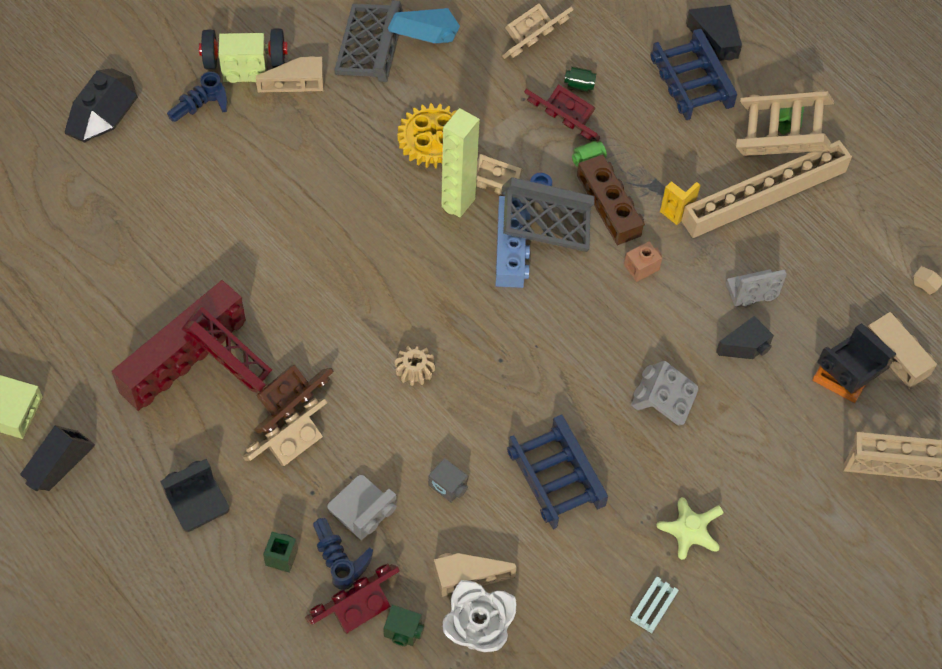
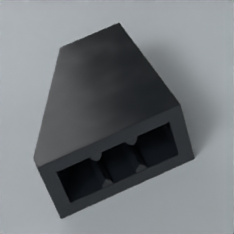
[686,5,742,61]
[20,425,95,491]

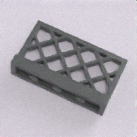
[334,1,403,82]
[502,177,594,252]

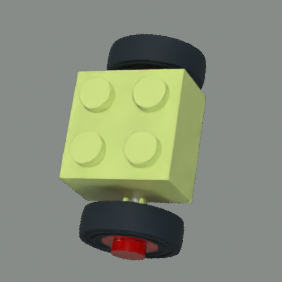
[199,28,288,83]

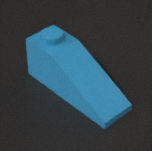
[388,8,460,43]

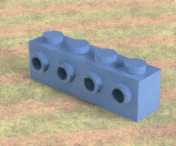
[495,196,530,288]

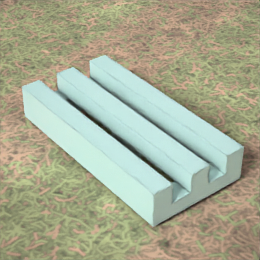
[630,577,679,633]

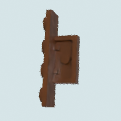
[254,364,334,434]

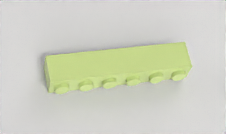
[441,108,480,218]

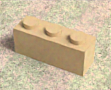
[868,312,937,389]

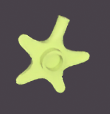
[656,497,723,560]

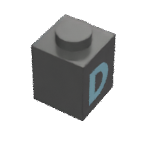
[428,458,468,503]

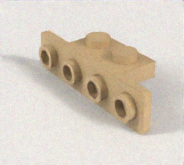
[502,3,574,59]
[476,154,529,202]
[242,398,328,466]

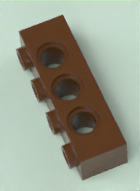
[577,154,645,246]

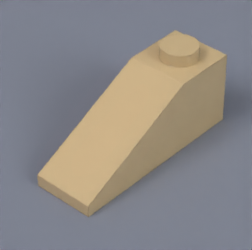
[256,56,323,93]
[434,553,516,597]

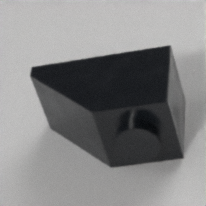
[716,316,774,359]

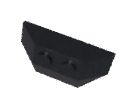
[65,68,138,143]

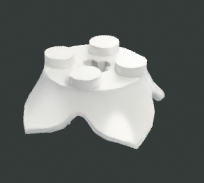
[443,580,516,652]

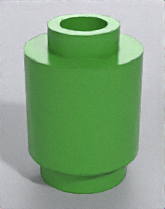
[572,141,607,167]

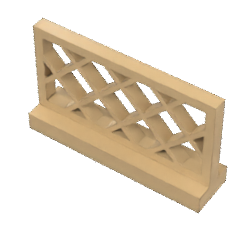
[843,432,942,481]

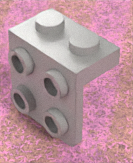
[631,361,698,426]
[328,475,397,540]

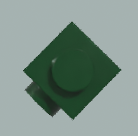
[263,532,298,573]
[383,605,425,647]

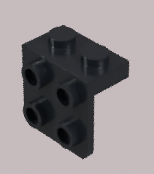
[160,459,230,532]

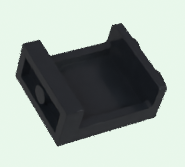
[817,323,896,394]

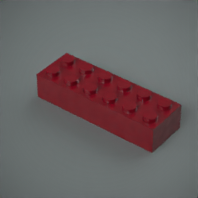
[112,280,246,411]

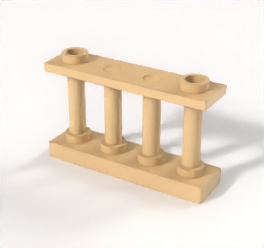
[736,90,834,156]

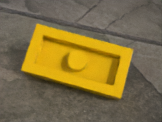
[660,181,700,225]

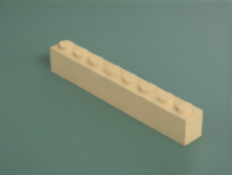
[682,140,852,238]

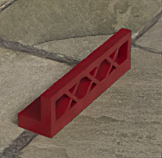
[181,306,272,392]

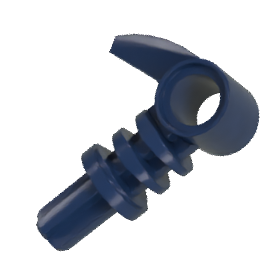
[167,72,228,122]
[313,518,373,590]

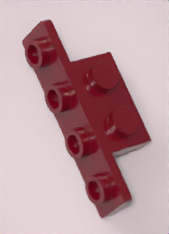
[524,84,600,141]
[305,563,400,633]

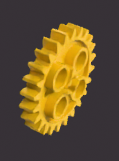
[397,103,457,168]

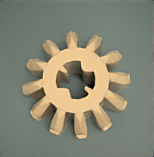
[395,344,435,387]

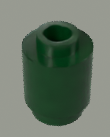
[564,66,597,92]

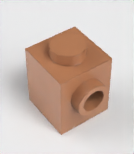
[624,241,662,282]

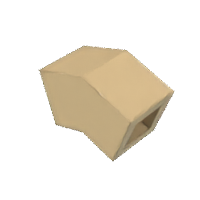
[914,266,942,295]

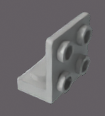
[726,269,787,307]

